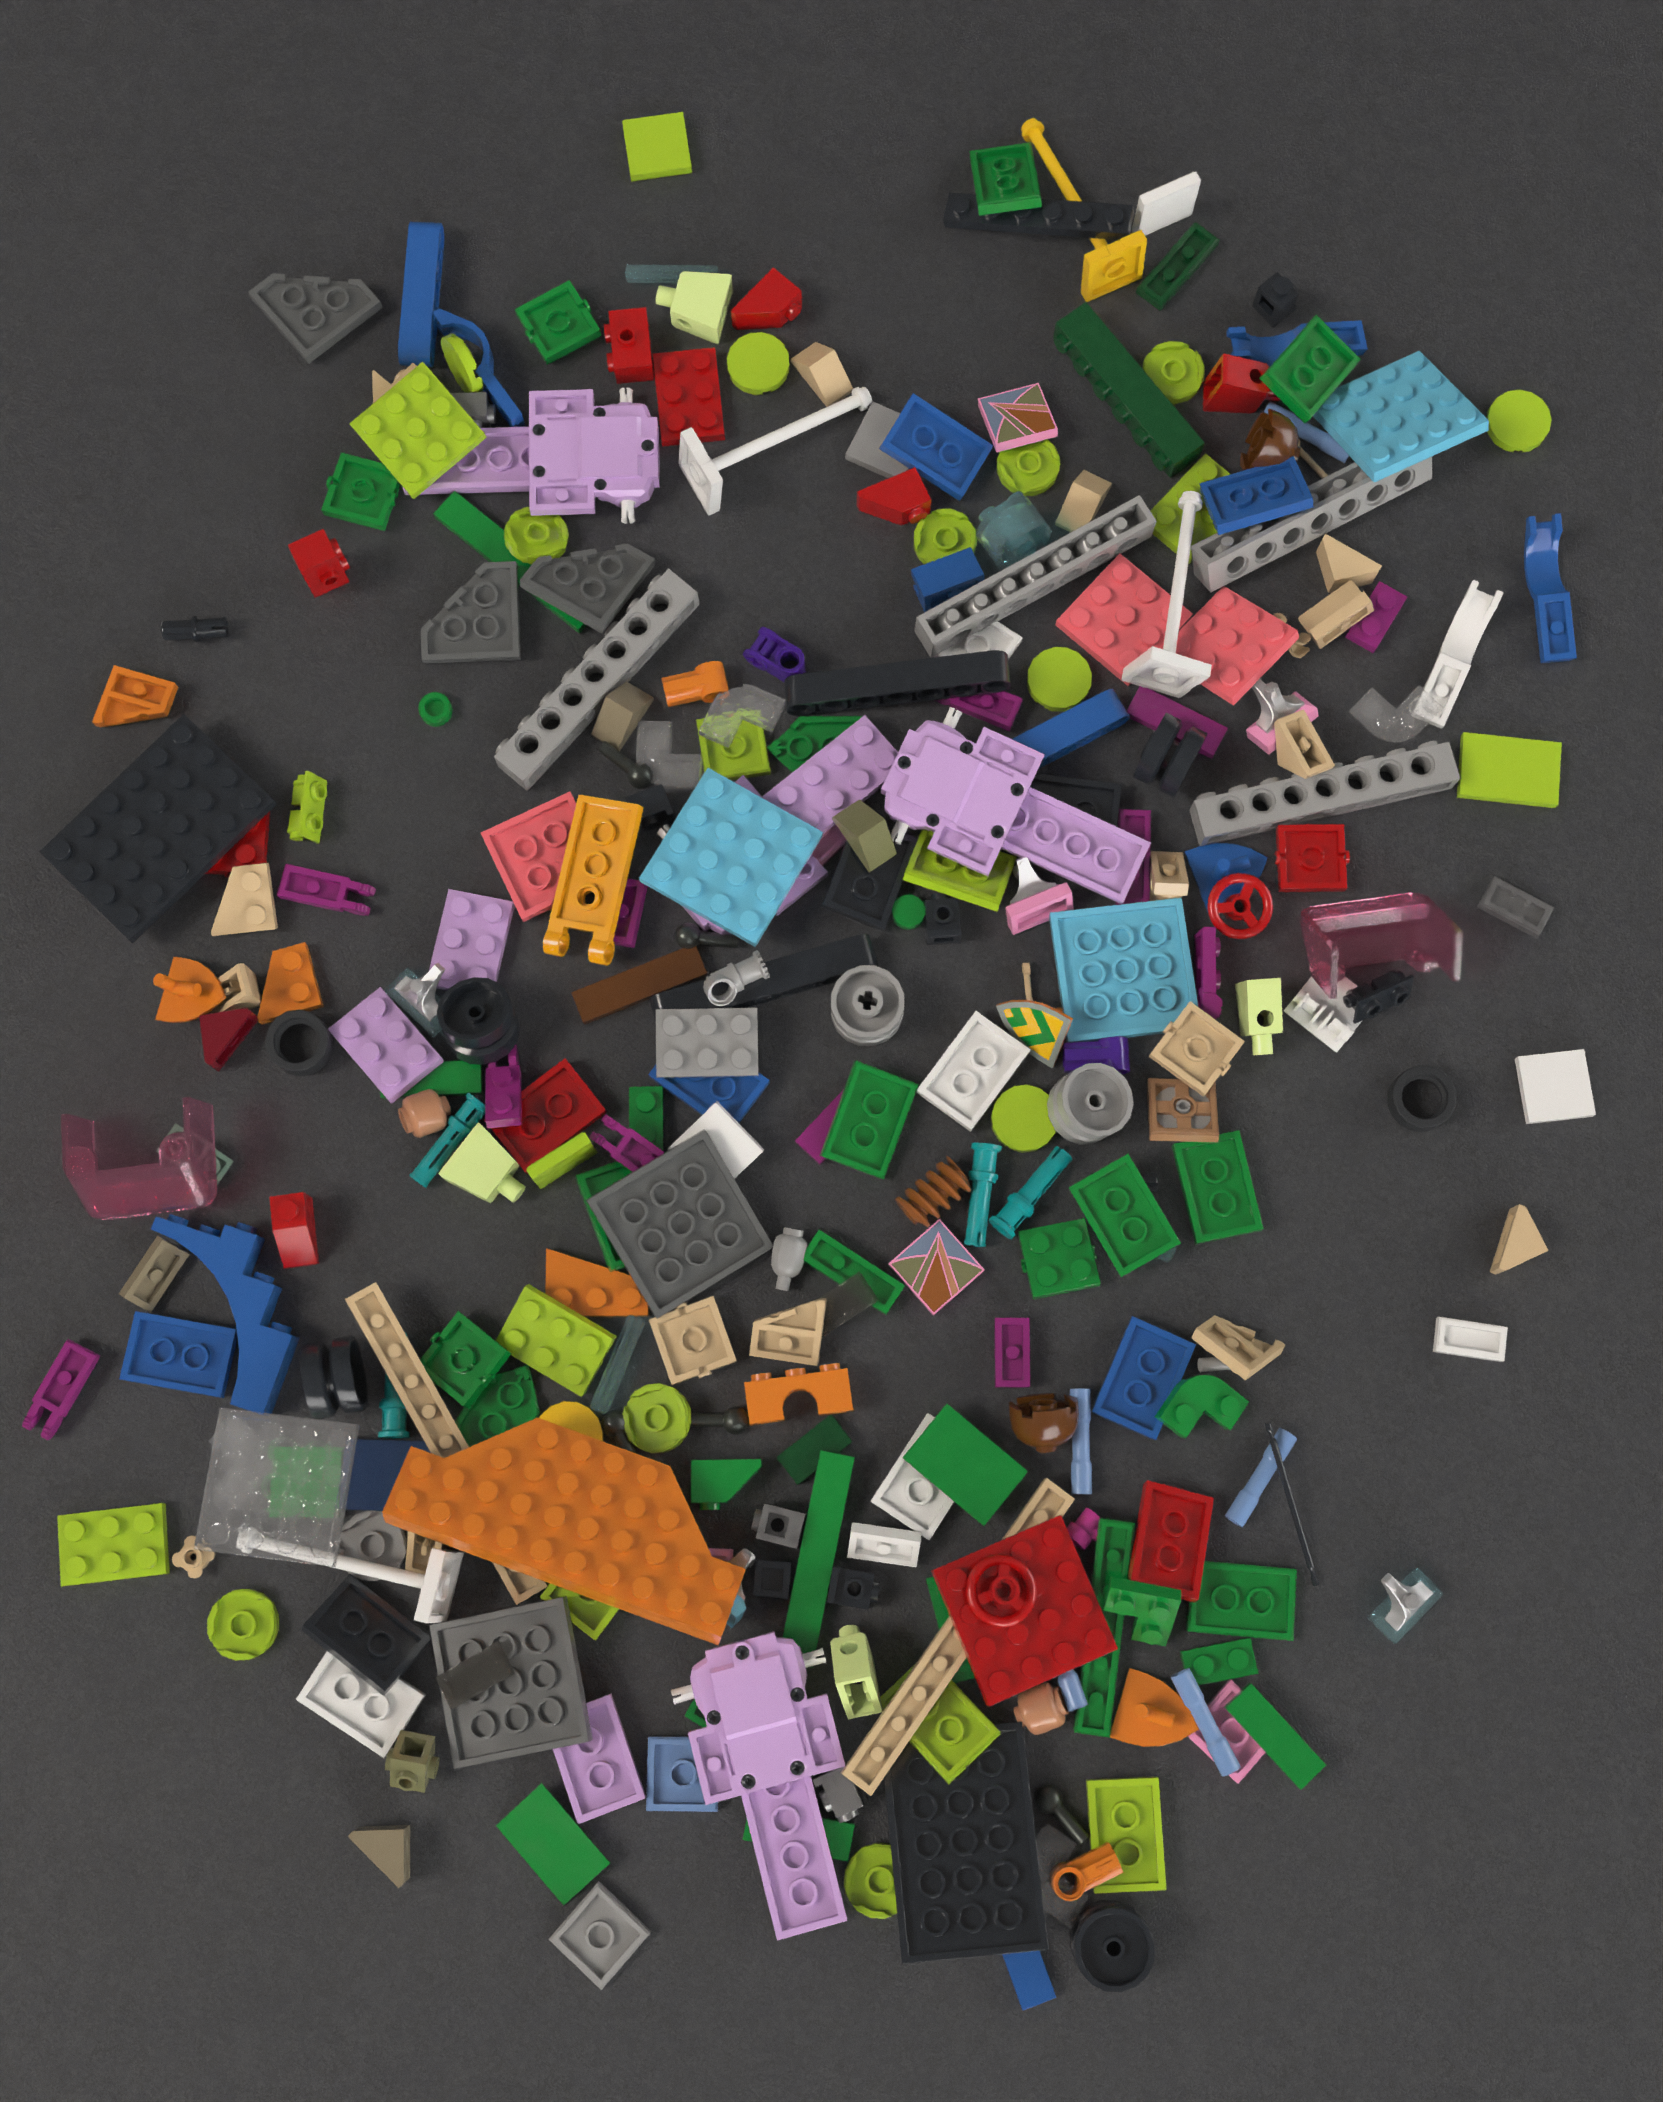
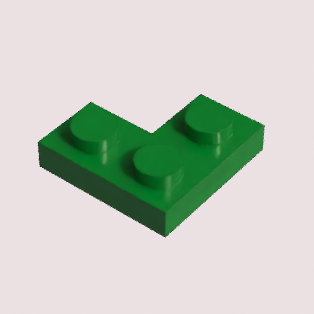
[1103,1577,1181,1646]

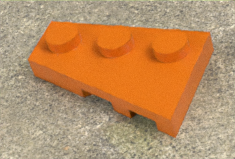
[545,1248,649,1317]

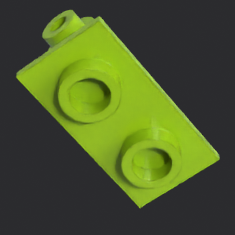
[287,771,327,844]

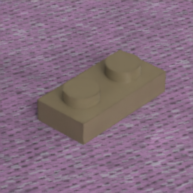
[119,1235,189,1313]

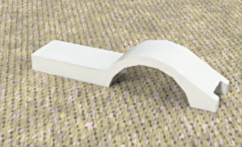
[1412,580,1504,729]

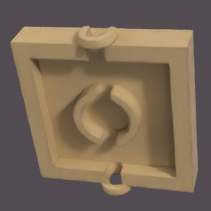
[1149,1001,1245,1097]
[649,1296,737,1386]

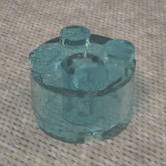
[976,491,1051,569]

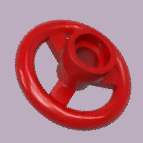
[1207,873,1273,939]
[966,1554,1037,1628]

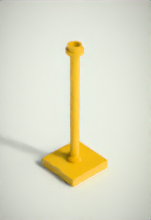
[1021,118,1147,302]

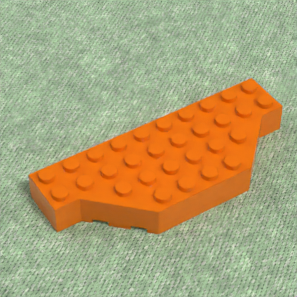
[382,1418,746,1646]

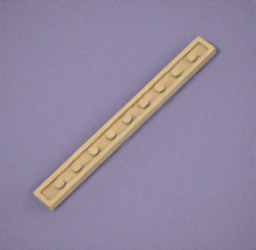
[345,1282,547,1605]
[841,1478,1075,1796]

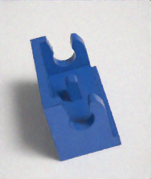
[911,547,985,613]

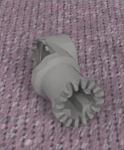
[703,950,770,1006]

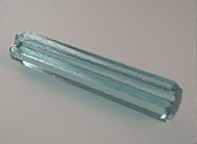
[625,265,718,283]
[590,1315,645,1414]

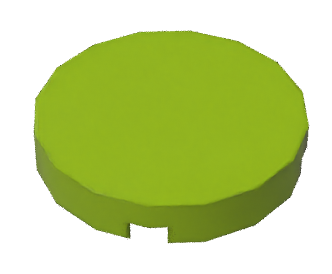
[727,332,790,395]
[441,333,483,393]
[1142,341,1205,404]
[1486,390,1552,453]
[997,439,1060,496]
[504,507,569,564]
[914,509,977,564]
[1027,647,1092,712]
[991,1085,1056,1153]
[622,1383,691,1453]
[207,1589,279,1661]
[844,1843,897,1919]

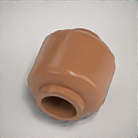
[398,1089,451,1138]
[1014,1682,1069,1735]

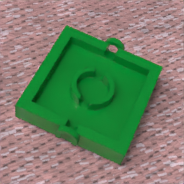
[515,280,602,365]
[321,453,401,531]
[1018,1218,1101,1300]
[420,1311,512,1409]

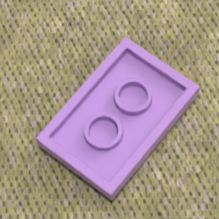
[429,889,515,990]
[328,987,444,1104]
[553,1693,647,1824]

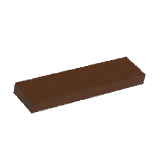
[571,946,708,1025]

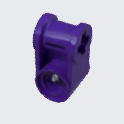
[742,627,806,682]

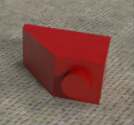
[731,267,802,330]
[856,467,931,526]
[269,1192,319,1269]

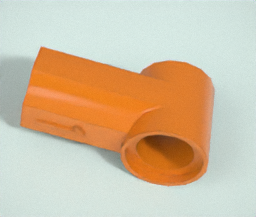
[661,661,730,707]
[1048,1842,1123,1901]

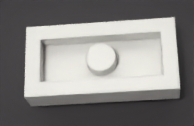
[847,1522,922,1567]

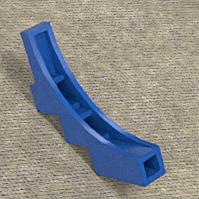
[151,1214,300,1417]

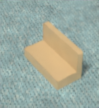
[1298,580,1374,649]

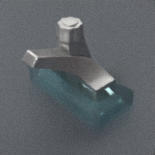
[384,963,445,1038]
[1367,1568,1444,1644]

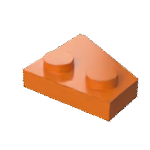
[92,665,178,728]
[257,942,324,1025]

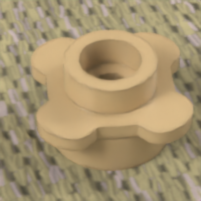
[172,1536,215,1578]

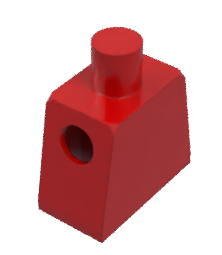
[1203,354,1280,414]

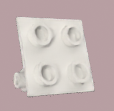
[1284,960,1363,1053]

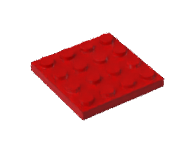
[931,1515,1118,1707]

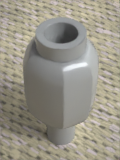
[771,1228,807,1291]

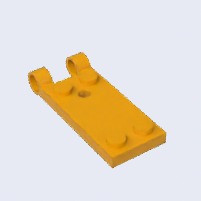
[543,795,644,966]

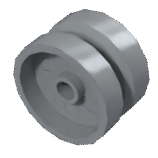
[831,965,904,1046]
[1047,1063,1134,1145]

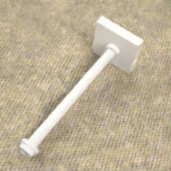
[678,387,872,516]
[1122,491,1212,698]
[237,1527,464,1623]

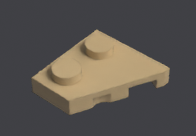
[211,862,278,936]
[749,1298,827,1366]
[1191,1315,1285,1380]

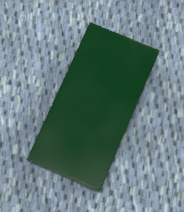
[776,1414,852,1485]

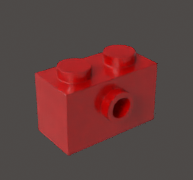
[604,307,654,384]
[288,529,350,598]

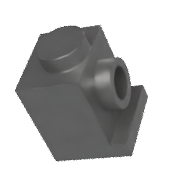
[450,392,496,428]
[751,1504,805,1549]
[813,1762,863,1823]

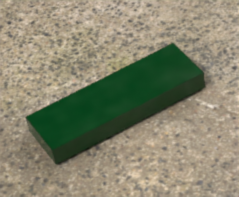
[1136,222,1220,311]

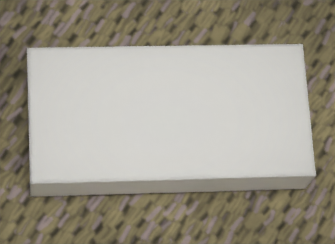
[1433,1317,1508,1362]

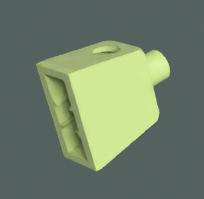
[656,271,733,344]
[1235,978,1283,1055]
[438,1123,526,1203]
[830,1625,883,1720]

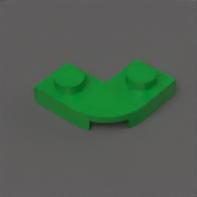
[1155,1375,1249,1438]

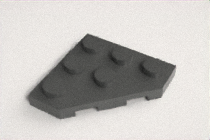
[248,273,383,364]
[520,543,655,633]
[421,561,521,664]

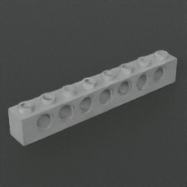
[1191,457,1432,593]
[915,495,1157,658]
[494,568,699,791]
[1189,741,1460,846]

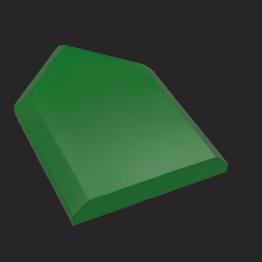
[767,716,863,772]
[455,1365,540,1447]

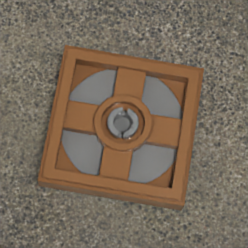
[1147,1078,1219,1142]

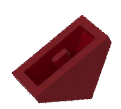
[199,1008,258,1072]

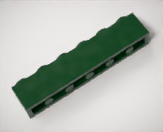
[1053,302,1204,478]

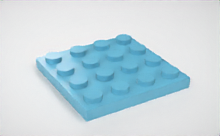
[1313,351,1489,482]
[639,768,823,947]
[1049,898,1198,1043]

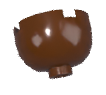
[1240,409,1301,470]
[1009,1393,1079,1453]

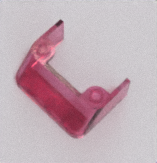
[1301,893,1463,999]
[61,1097,217,1220]

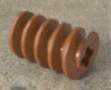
[895,1155,972,1227]

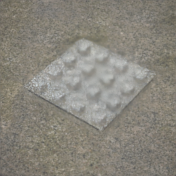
[194,1408,360,1567]

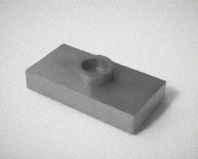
[1477,876,1554,938]

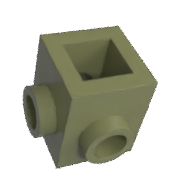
[385,1730,440,1793]

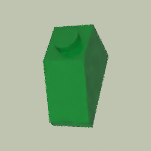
[691,1459,762,1510]

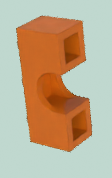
[744,1363,853,1426]

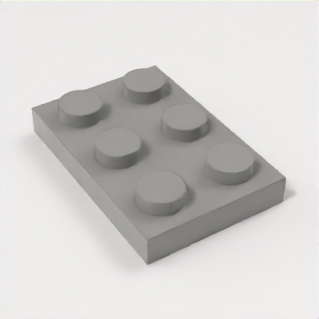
[656,1008,758,1078]

